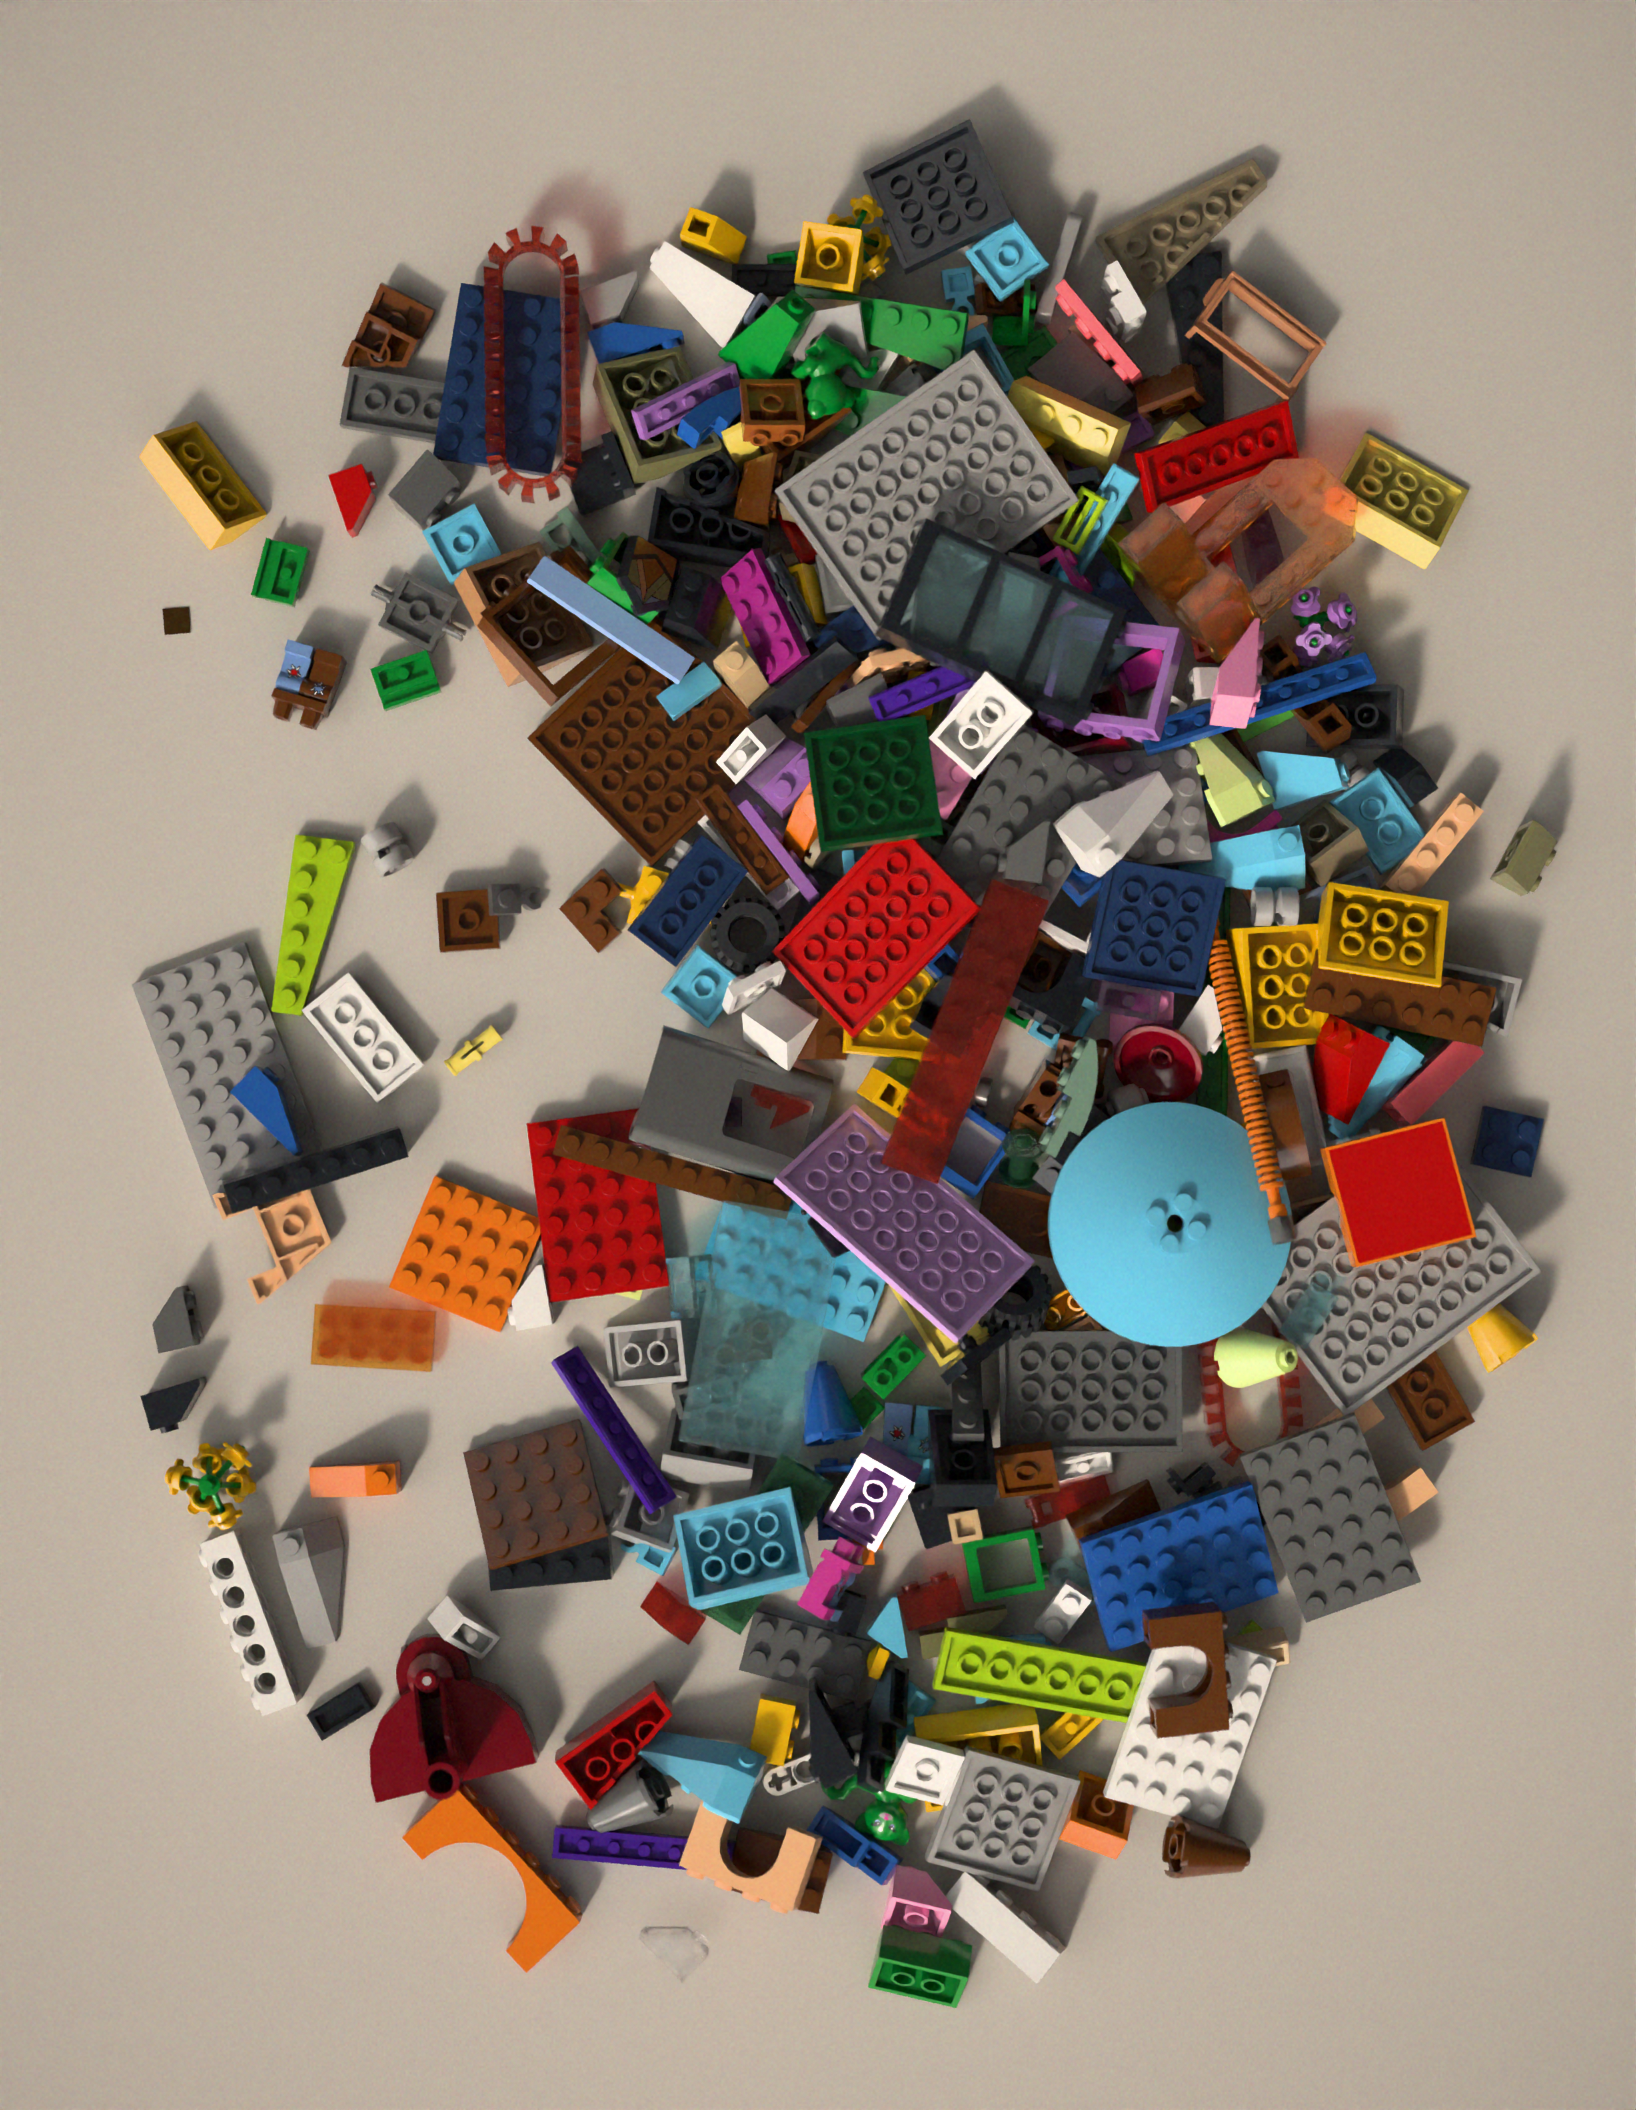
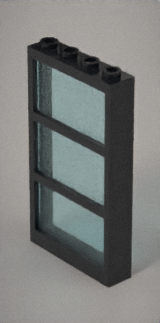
[875,518,1126,727]

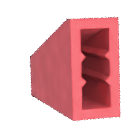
[1382,1040,1484,1127]

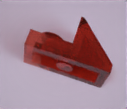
[750,1085,811,1130]

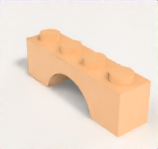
[1379,793,1484,896]

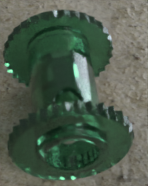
[999,1128,1043,1189]

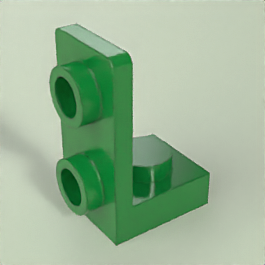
[992,279,1036,346]

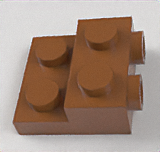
[739,379,805,446]

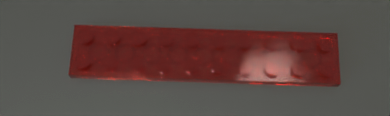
[880,878,1049,1184]

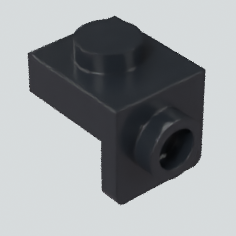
[1166,1462,1216,1497]

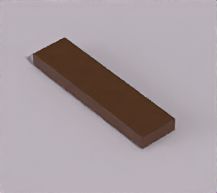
[694,782,790,895]

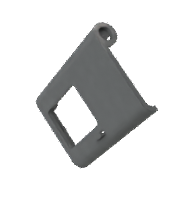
[628,1025,834,1185]

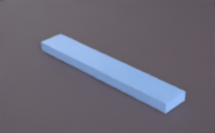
[527,555,695,685]

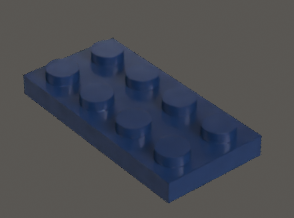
[627,834,748,967]

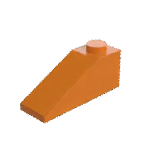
[782,781,818,863]
[309,1460,402,1498]

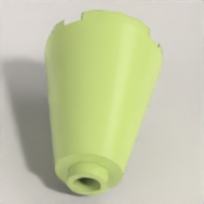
[1214,1327,1298,1388]

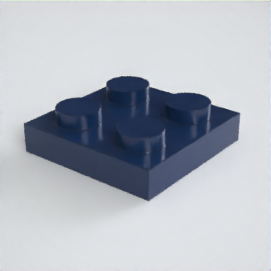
[1470,1106,1544,1177]

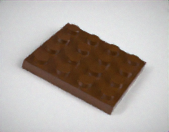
[463,1419,609,1570]

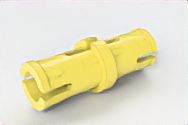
[444,1025,503,1076]

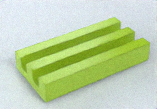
[1052,486,1109,555]

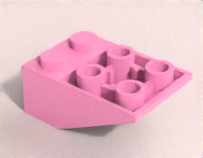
[1209,618,1264,729]

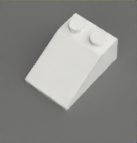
[929,670,1034,779]

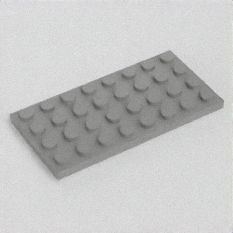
[132,942,323,1208]

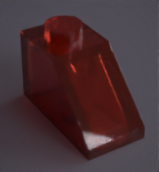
[640,1581,707,1645]

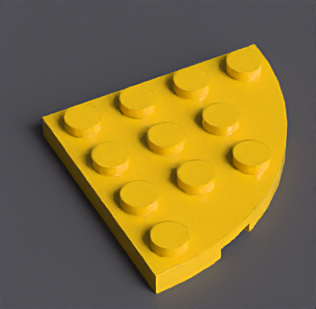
[843,969,961,1063]

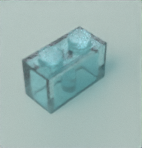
[666,1254,717,1318]

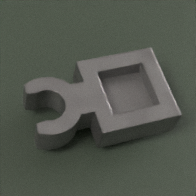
[487,883,541,915]

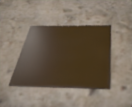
[163,607,191,635]

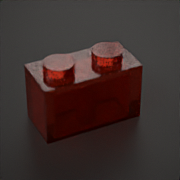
[896,1571,966,1631]

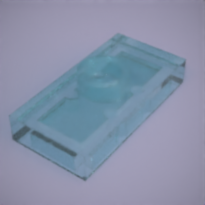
[1278,1281,1339,1349]

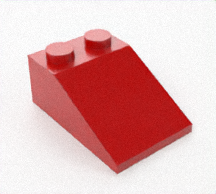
[1313,1014,1390,1125]

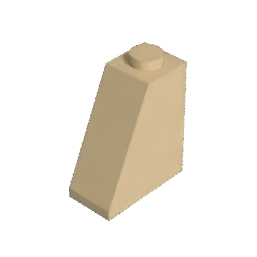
[713,641,771,708]

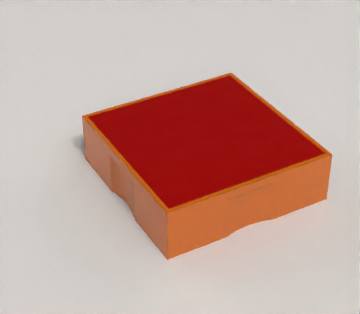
[1320,1117,1477,1267]

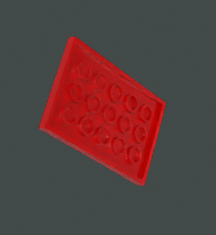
[772,838,982,1038]
[527,1108,670,1303]

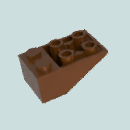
[734,452,784,532]

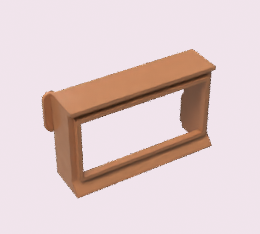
[1185,271,1327,403]

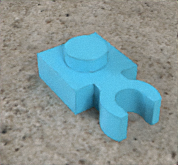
[941,266,975,316]
[620,1543,678,1576]

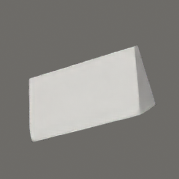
[1054,1452,1115,1485]

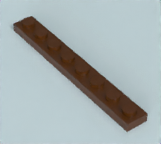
[553,1125,792,1220]

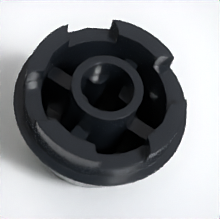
[683,451,739,511]

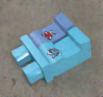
[883,1402,944,1484]

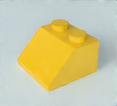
[794,221,864,295]

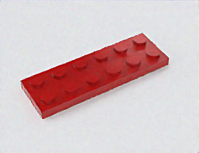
[1134,401,1299,513]

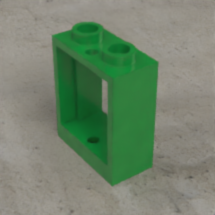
[587,532,679,625]
[860,1331,926,1400]
[962,1525,1050,1603]

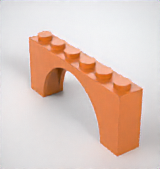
[402,1783,583,1973]

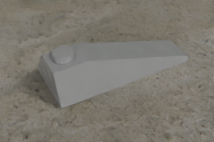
[272,1516,345,1649]

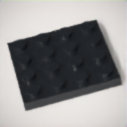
[862,119,1014,275]

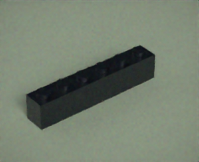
[223,1126,409,1214]

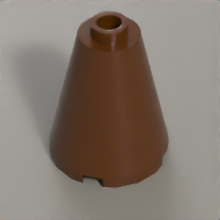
[1162,1815,1251,1878]

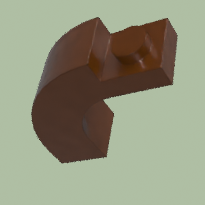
[1258,1069,1312,1181]

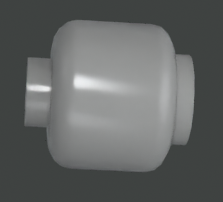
[1103,1084,1150,1117]

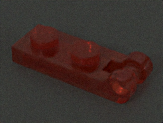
[1024,1474,1111,1529]

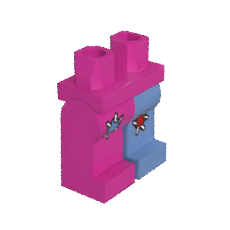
[797,1537,865,1622]

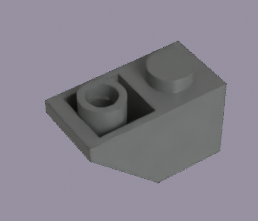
[152,1286,203,1354]

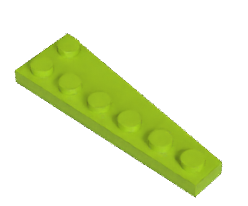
[271,834,356,1016]

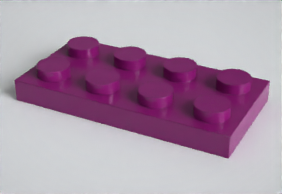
[720,548,810,684]

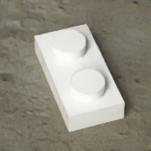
[1034,1579,1093,1644]

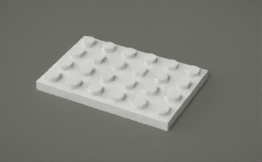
[1103,1643,1277,1828]

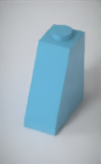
[1257,751,1350,810]

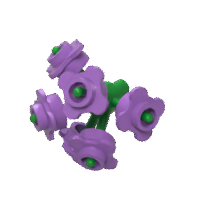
[1290,586,1357,669]

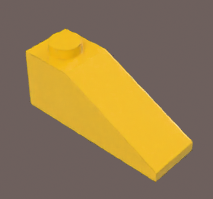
[856,1067,953,1144]

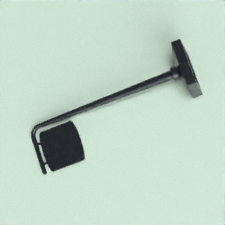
[801,1209,1013,1386]

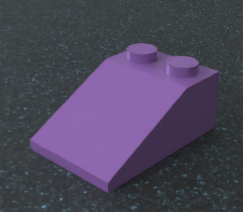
[822,1436,923,1552]

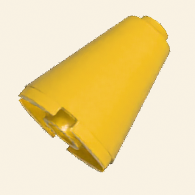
[1467,1303,1539,1373]

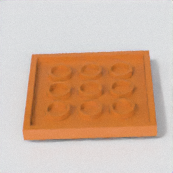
[389,1176,541,1332]

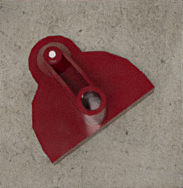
[369,1633,539,1803]

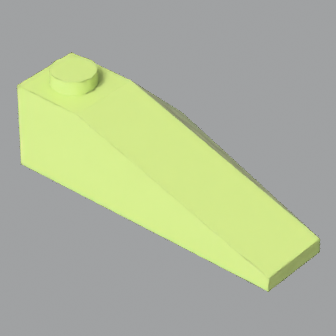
[1188,733,1275,827]

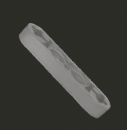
[1035,212,1084,325]

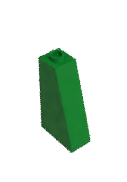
[718,290,816,379]

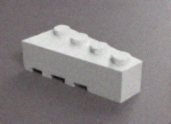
[945,1872,1066,1983]

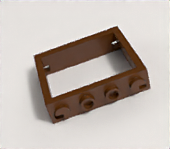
[478,545,622,707]

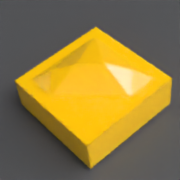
[867,1643,890,1680]

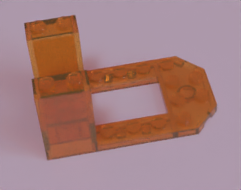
[1118,458,1358,664]

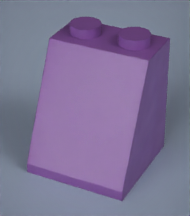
[743,737,810,820]

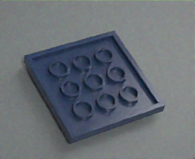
[1082,859,1226,997]

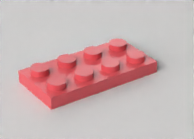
[1055,279,1144,388]

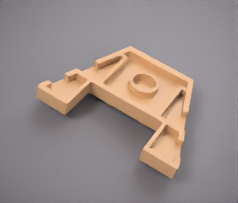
[213,1189,332,1304]

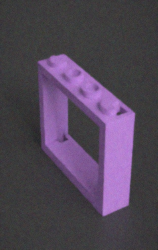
[1038,615,1185,743]

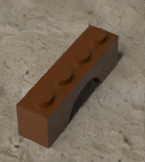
[1259,634,1352,755]

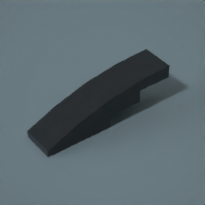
[856,1660,909,1793]

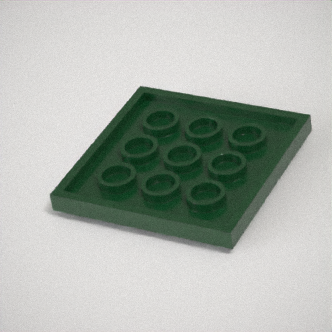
[804,715,943,852]

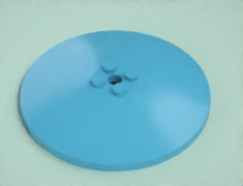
[1048,1102,1292,1347]

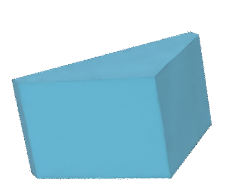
[866,1593,908,1658]

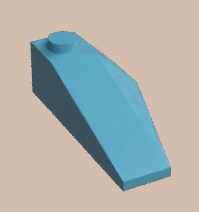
[1178,825,1305,891]
[638,1731,767,1824]

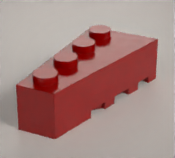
[555,1680,673,1810]

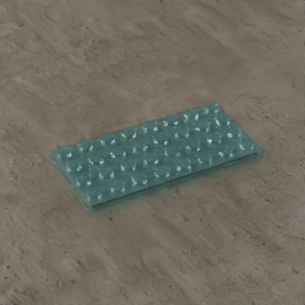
[678,1200,836,1461]

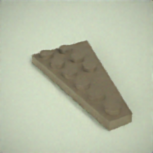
[1096,158,1267,305]

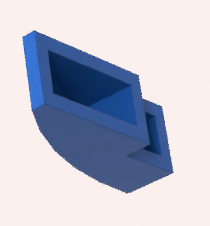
[677,387,741,449]
[806,1805,904,1886]

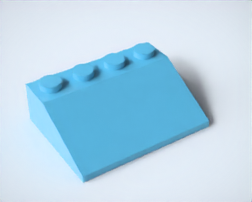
[673,1487,813,1610]

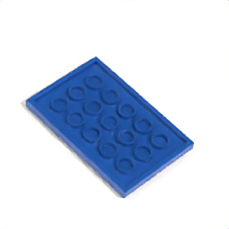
[1079,1481,1279,1652]

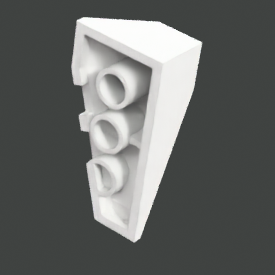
[1052,770,1174,877]

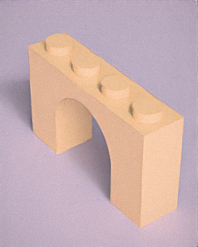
[1311,1399,1439,1521]
[679,1801,823,1914]

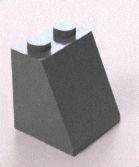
[826,673,902,728]

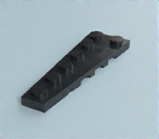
[1166,251,1224,427]

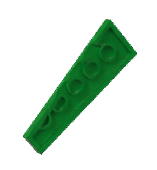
[795,286,970,370]

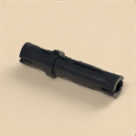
[764,552,822,643]

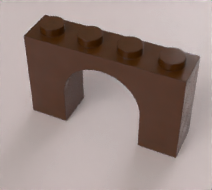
[1142,1601,1233,1739]

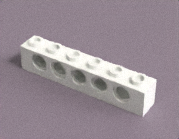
[199,1528,302,1716]

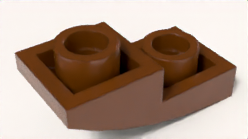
[974,283,1038,317]

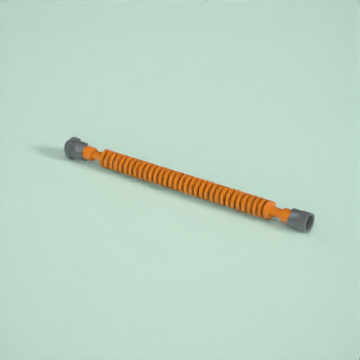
[1208,910,1297,1245]

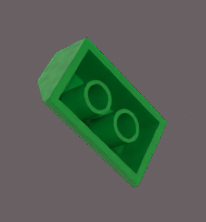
[868,1924,973,2008]

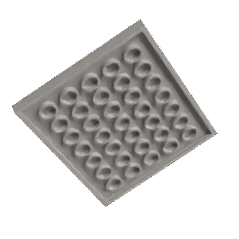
[775,350,1079,641]
[1261,1159,1542,1416]

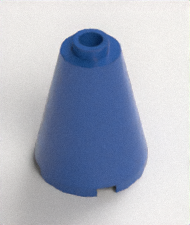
[803,1361,863,1447]

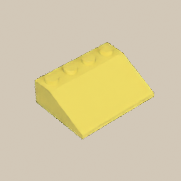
[1322,432,1469,569]

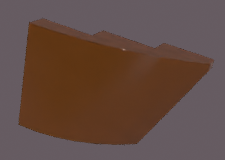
[342,283,436,367]

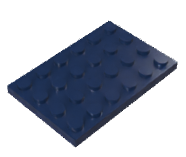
[433,283,579,478]

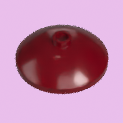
[1113,1023,1203,1103]

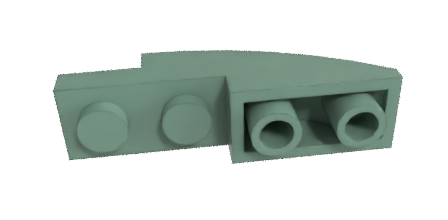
[1039,1036,1098,1158]

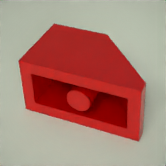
[328,464,378,538]

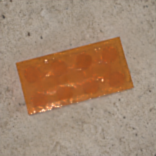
[311,1304,437,1372]

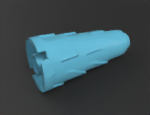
[1328,1025,1428,1140]

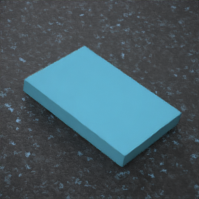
[1329,767,1426,875]

